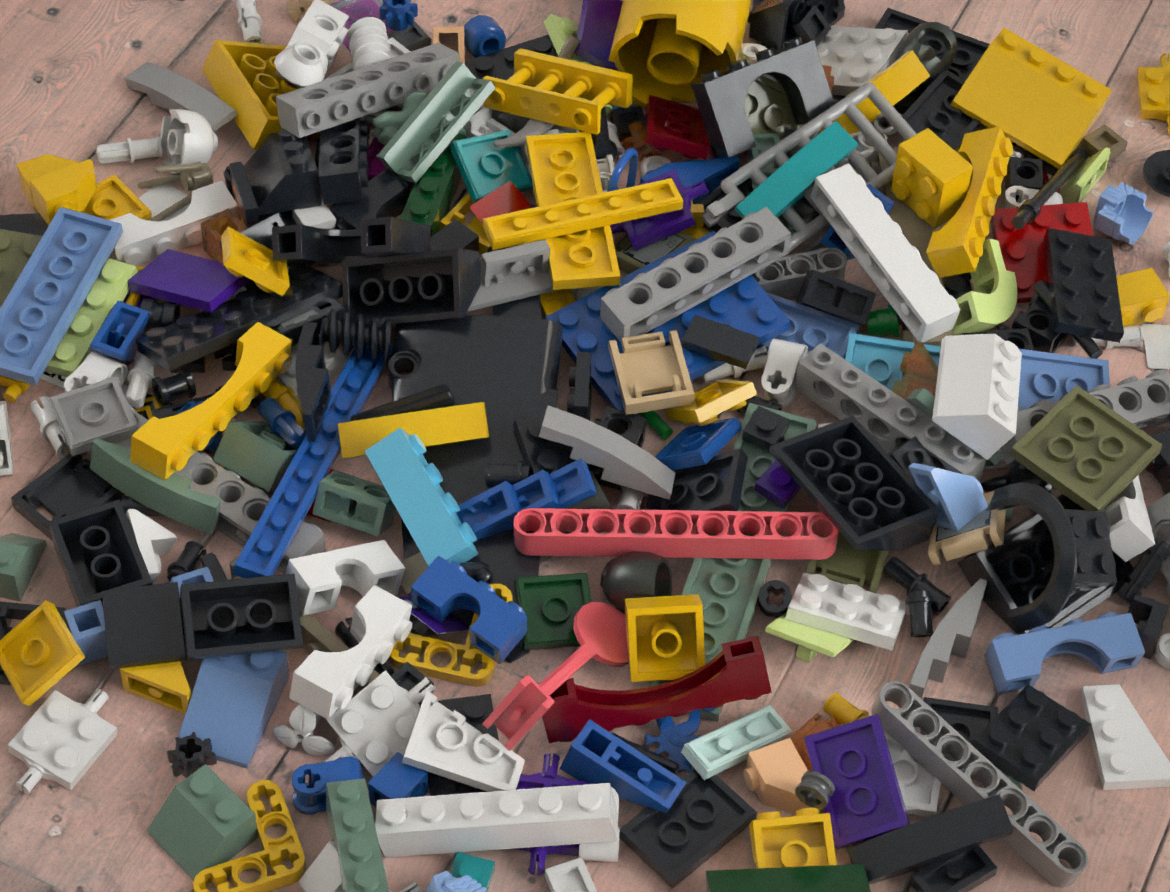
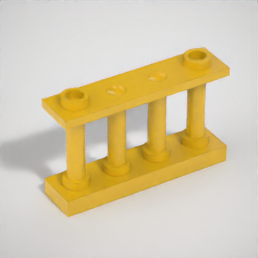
[483,48,633,135]

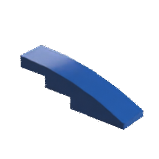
[456,458,597,540]

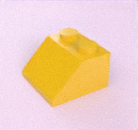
[625,594,705,682]

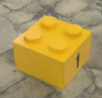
[890,128,973,229]

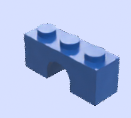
[411,555,527,664]

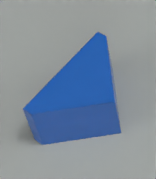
[90,301,149,362]

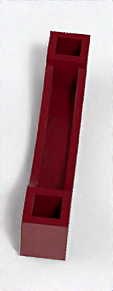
[542,636,772,743]

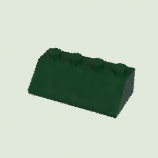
[706,864,871,892]

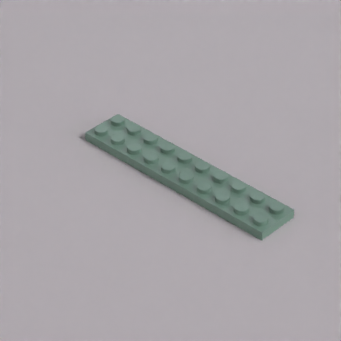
[649,403,817,722]

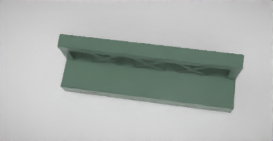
[376,62,496,183]

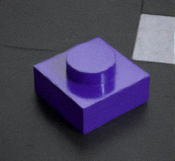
[755,460,802,509]

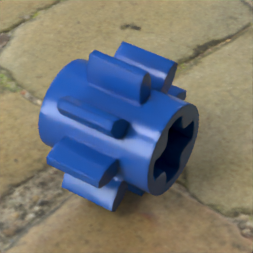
[379,0,418,31]

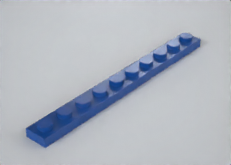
[233,344,392,578]

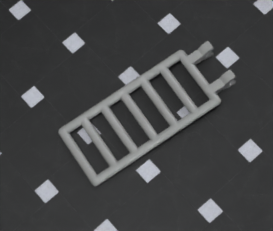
[701,82,917,252]

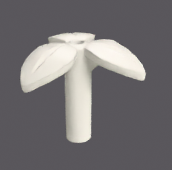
[273,704,336,756]

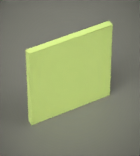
[765,612,854,663]

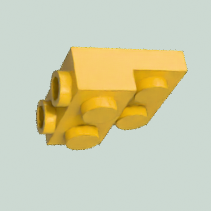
[749,808,837,869]

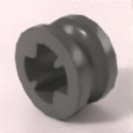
[795,771,835,809]

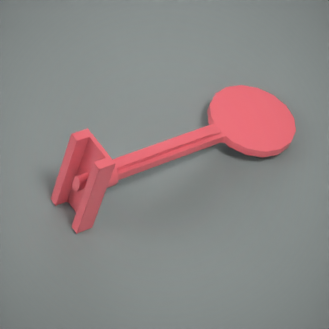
[482,602,629,751]

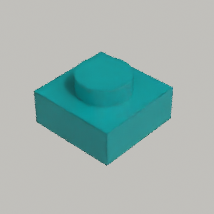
[450,852,495,892]

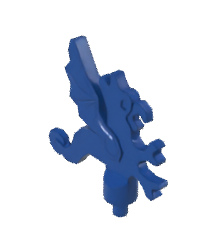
[644,708,716,773]

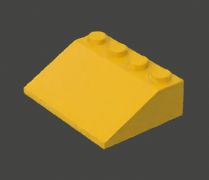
[951,27,1112,169]
[201,40,321,150]

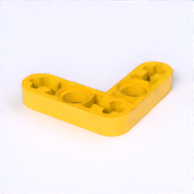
[389,584,513,687]
[193,780,306,892]

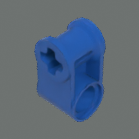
[292,757,364,815]

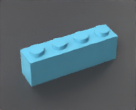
[365,428,479,566]

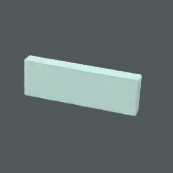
[681,705,793,780]

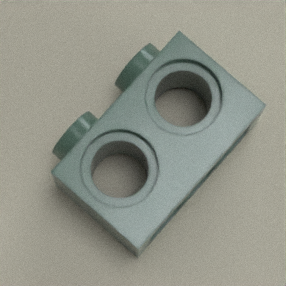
[312,470,396,537]

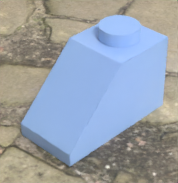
[909,463,988,531]

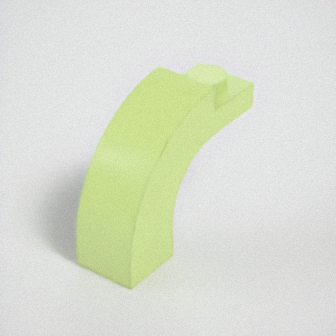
[952,239,1017,335]

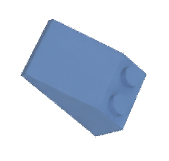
[178,650,289,769]

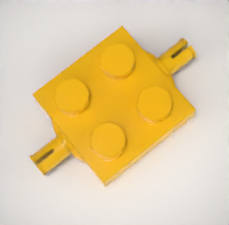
[1137,53,1170,135]

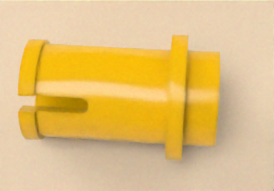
[823,692,869,725]

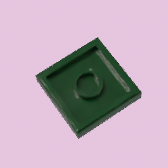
[514,573,592,650]

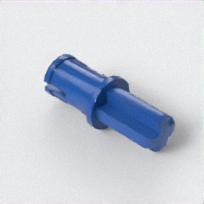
[258,398,306,448]

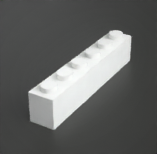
[810,164,960,344]
[375,783,617,858]

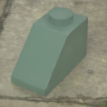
[0,533,47,602]

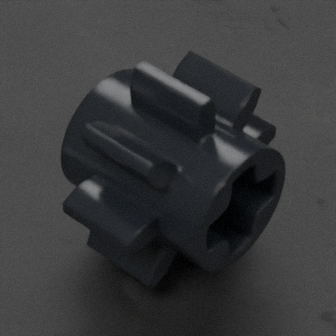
[167,732,217,778]

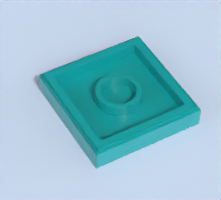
[449,129,533,203]

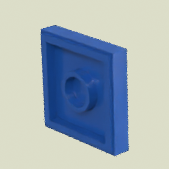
[655,418,742,471]

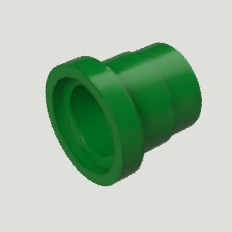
[866,304,900,338]

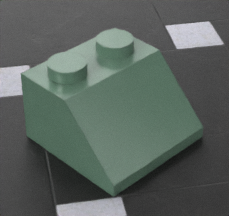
[213,421,300,495]
[147,764,258,881]

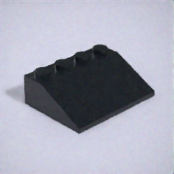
[769,416,940,551]
[957,494,1134,635]

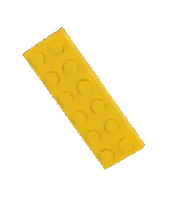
[526,132,621,290]

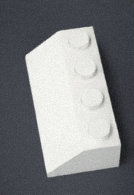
[932,334,1022,460]

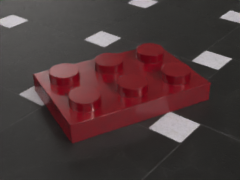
[644,95,710,160]

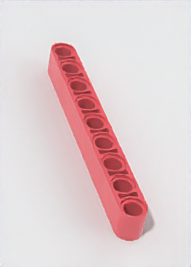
[513,508,839,560]

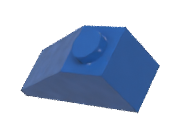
[640,156,740,204]
[559,719,687,813]

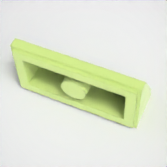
[1060,147,1111,204]

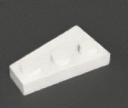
[1080,684,1170,790]
[402,690,525,792]

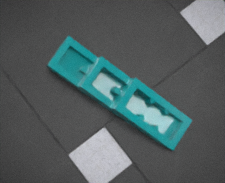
[735,121,858,218]

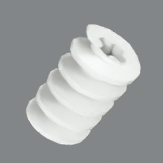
[348,17,391,71]

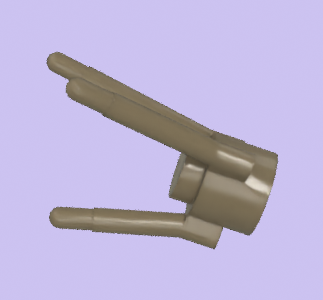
[138,161,213,221]

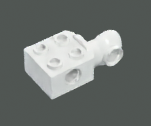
[274,0,349,88]

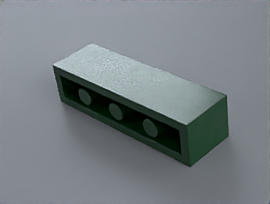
[400,134,467,236]

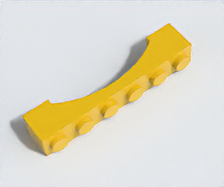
[926,126,1013,278]
[130,322,292,481]

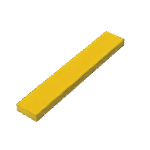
[482,178,683,250]

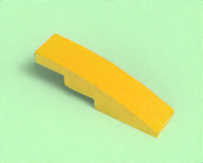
[818,50,930,135]
[338,402,489,459]

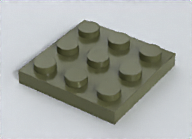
[1010,385,1162,511]

